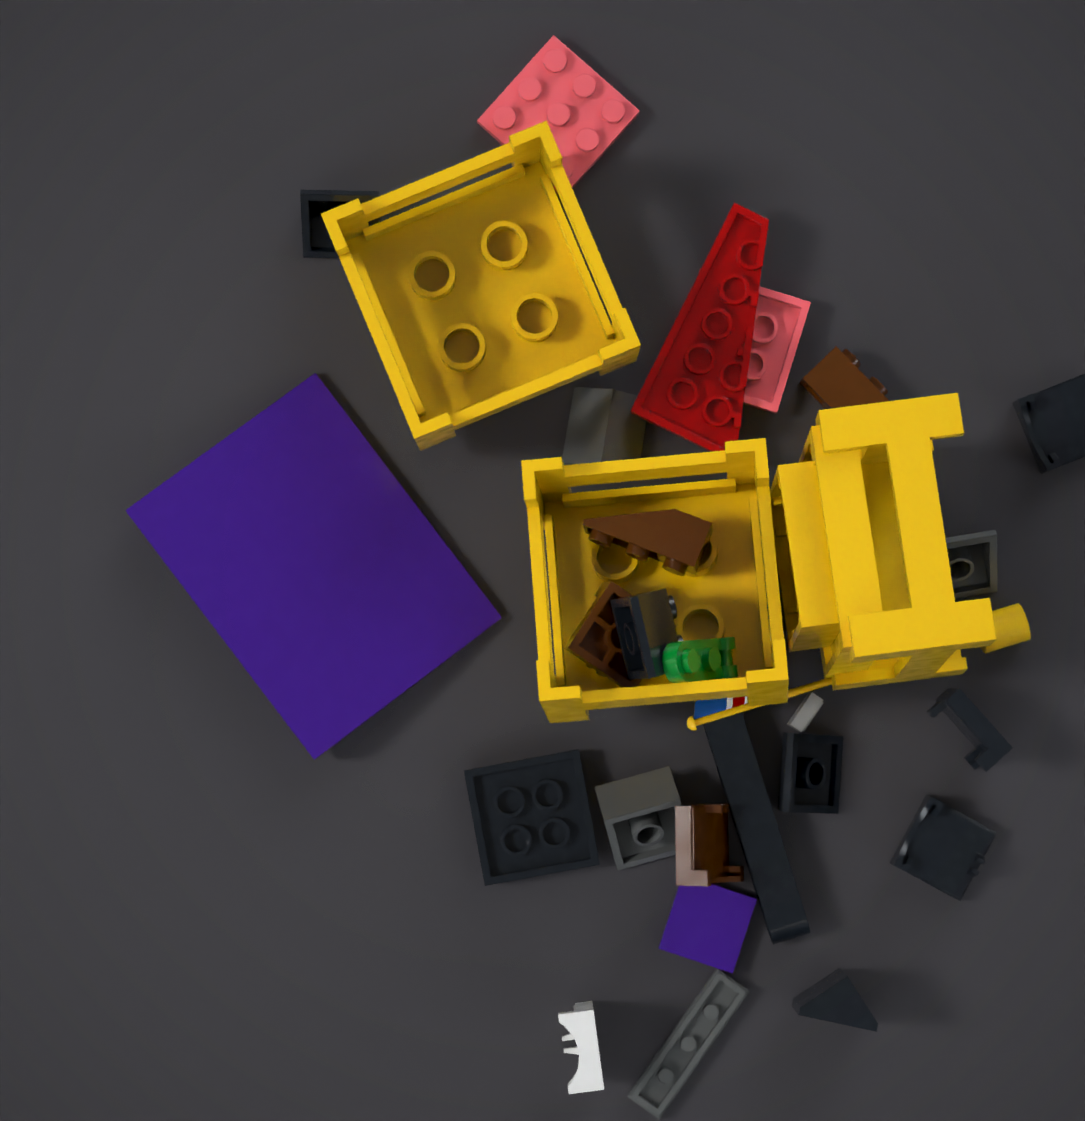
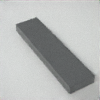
[627,968,749,1119]

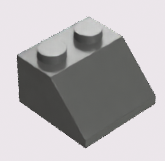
[595,766,681,871]

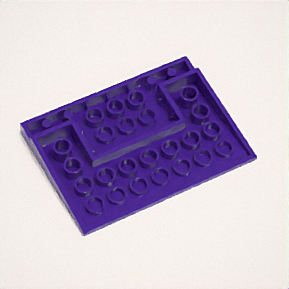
[125,373,502,760]

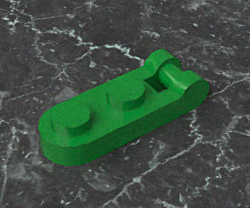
[662,637,738,683]

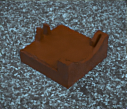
[564,581,676,688]
[675,803,744,887]

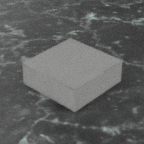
[787,692,824,732]

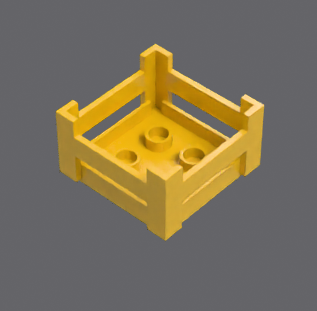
[321,120,641,451]
[770,393,996,691]
[521,438,789,723]

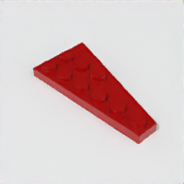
[630,202,769,452]

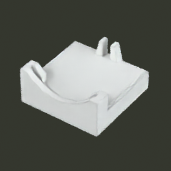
[558,1001,604,1094]

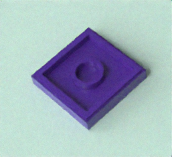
[658,884,757,973]

